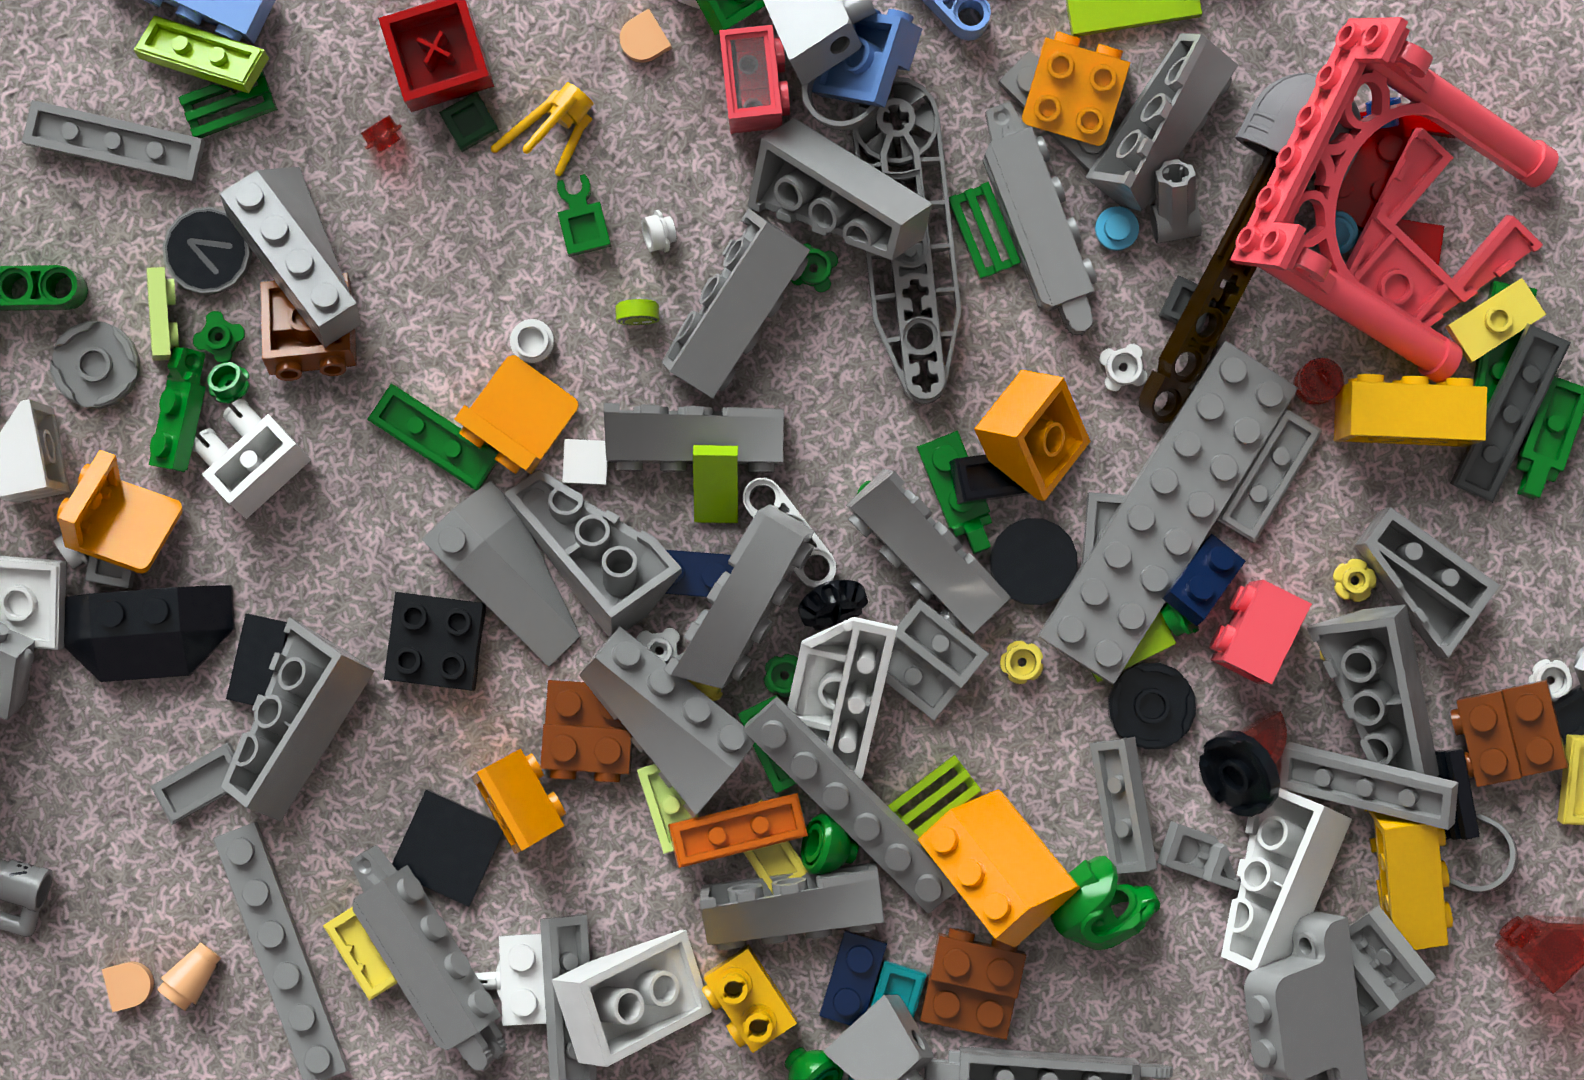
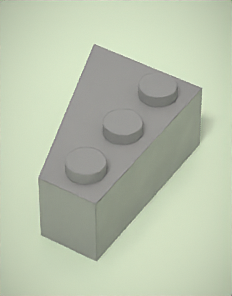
[1354,507,1500,658]

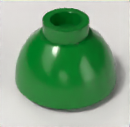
[801,813,858,875]
[784,1047,844,1080]

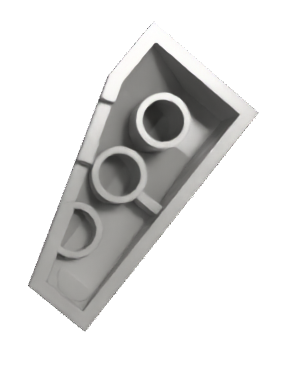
[504,469,682,637]
[422,480,581,667]

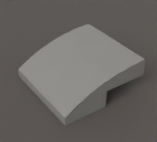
[885,598,989,721]
[1349,905,1436,1027]

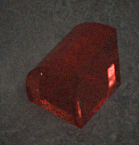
[1239,710,1287,764]

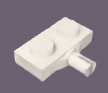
[475,934,546,1026]

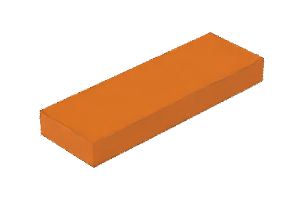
[668,793,808,868]

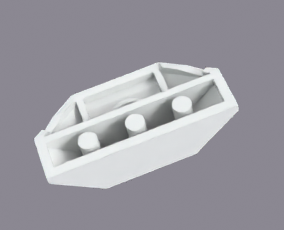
[787,617,898,780]

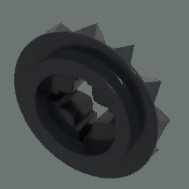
[798,580,868,631]

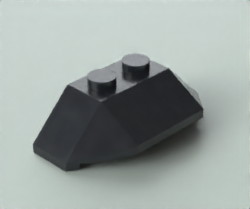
[64,585,235,682]

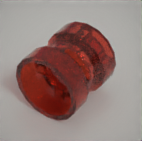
[1293,358,1344,406]

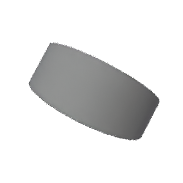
[802,79,879,131]
[1449,814,1518,893]

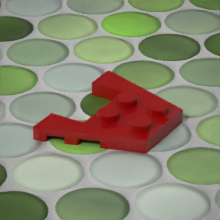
[1312,111,1456,265]

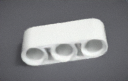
[743,478,836,588]

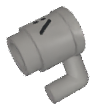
[0,859,53,937]

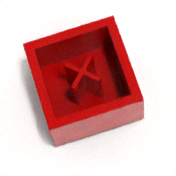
[378,0,495,112]

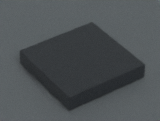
[392,789,503,907]

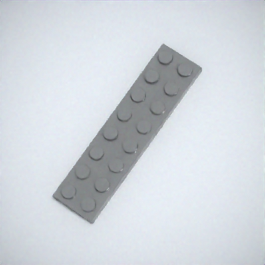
[1037,341,1298,684]

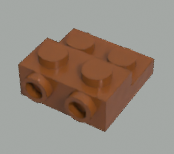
[260,273,357,381]
[1450,679,1568,787]
[540,680,633,782]
[920,928,1027,1040]

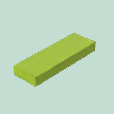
[1066,0,1202,37]
[134,15,269,93]

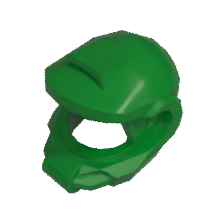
[1050,856,1160,951]

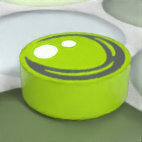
[615,299,660,325]

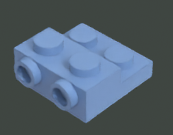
[812,9,922,108]

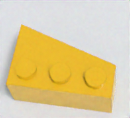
[1364,809,1453,950]

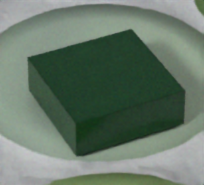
[439,91,499,152]

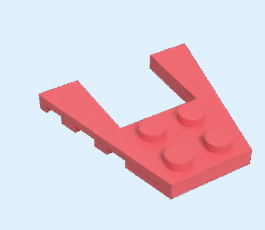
[1346,128,1543,327]

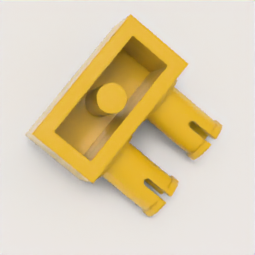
[702,945,797,1053]

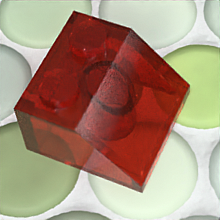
[1494,915,1584,994]

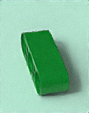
[0,265,88,311]

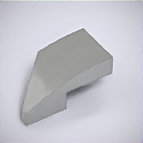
[1157,821,1241,891]

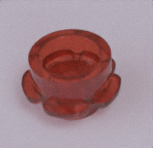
[360,114,402,153]

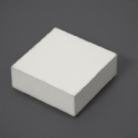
[562,439,608,486]

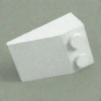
[552,930,712,1067]

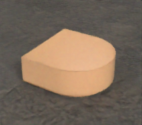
[620,9,672,63]
[102,961,154,1012]

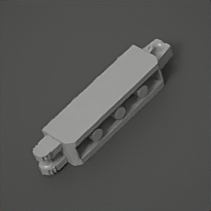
[982,102,1097,336]
[350,845,507,1071]
[924,1046,1173,1080]

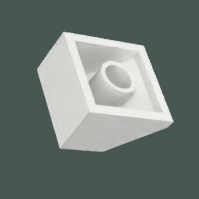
[0,399,70,503]

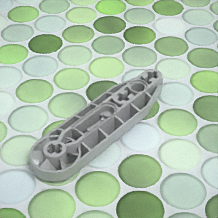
[852,77,961,404]

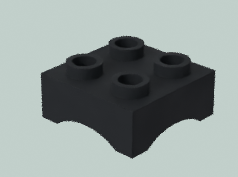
[384,592,487,691]

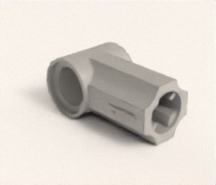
[1150,159,1202,244]

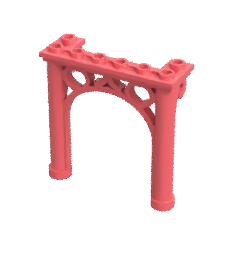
[1230,17,1559,383]

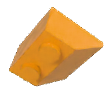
[974,370,1091,501]
[471,748,566,854]

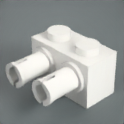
[192,398,312,519]

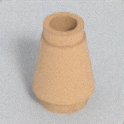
[157,942,221,1011]

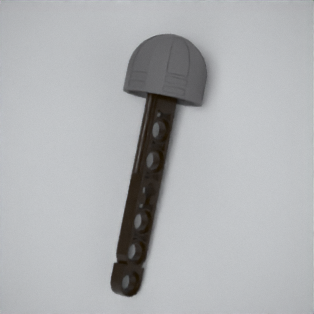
[1139,73,1361,424]

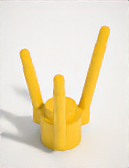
[490,82,594,176]

